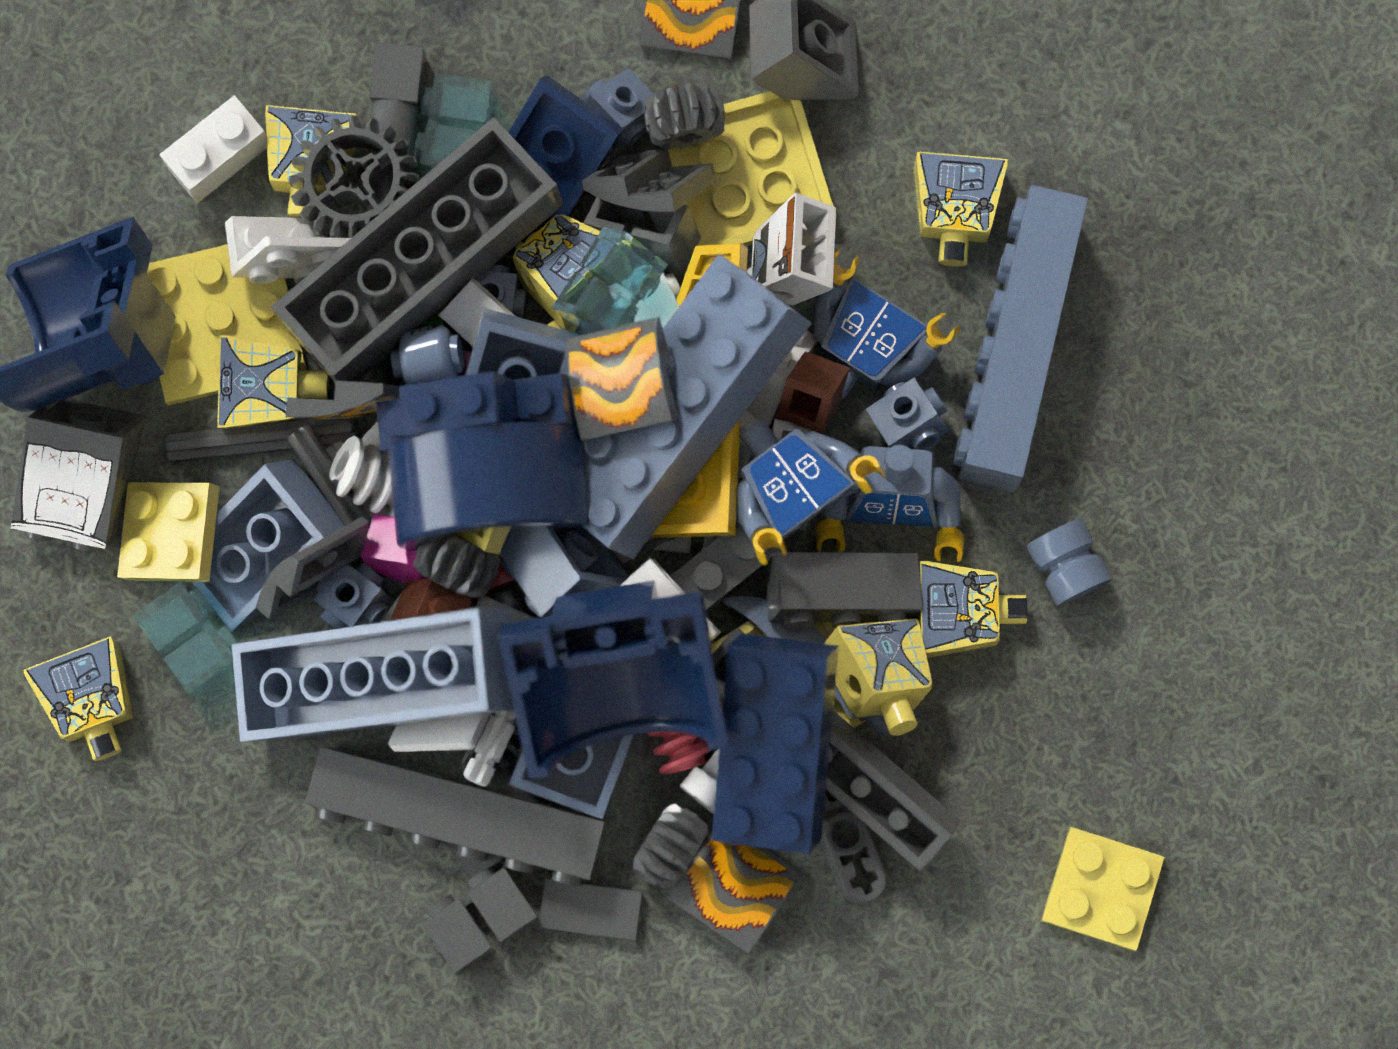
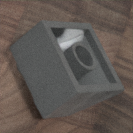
[749,0,859,100]

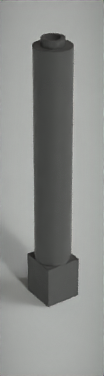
[357,42,427,384]

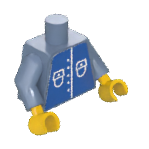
[814,248,961,401]
[737,419,886,565]
[815,445,965,562]

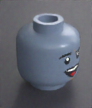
[391,325,465,385]

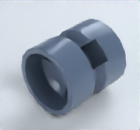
[1026,518,1113,607]

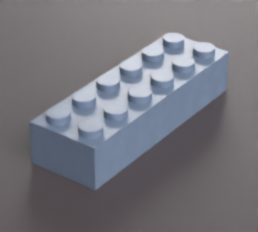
[952,185,1088,493]
[581,254,811,559]
[232,608,514,742]

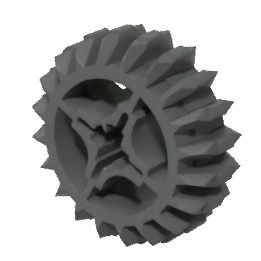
[289,115,420,238]

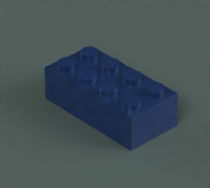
[712,633,839,854]

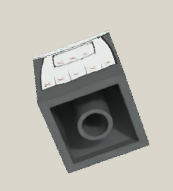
[11,399,147,551]

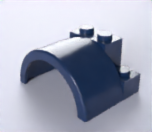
[0,216,176,412]
[376,372,588,551]
[498,580,728,779]

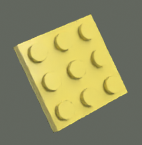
[667,91,837,247]
[147,244,307,406]

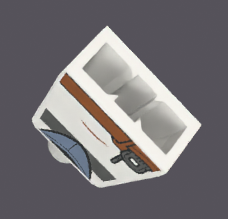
[747,193,836,305]

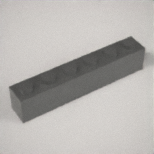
[711,628,961,871]
[305,747,609,887]

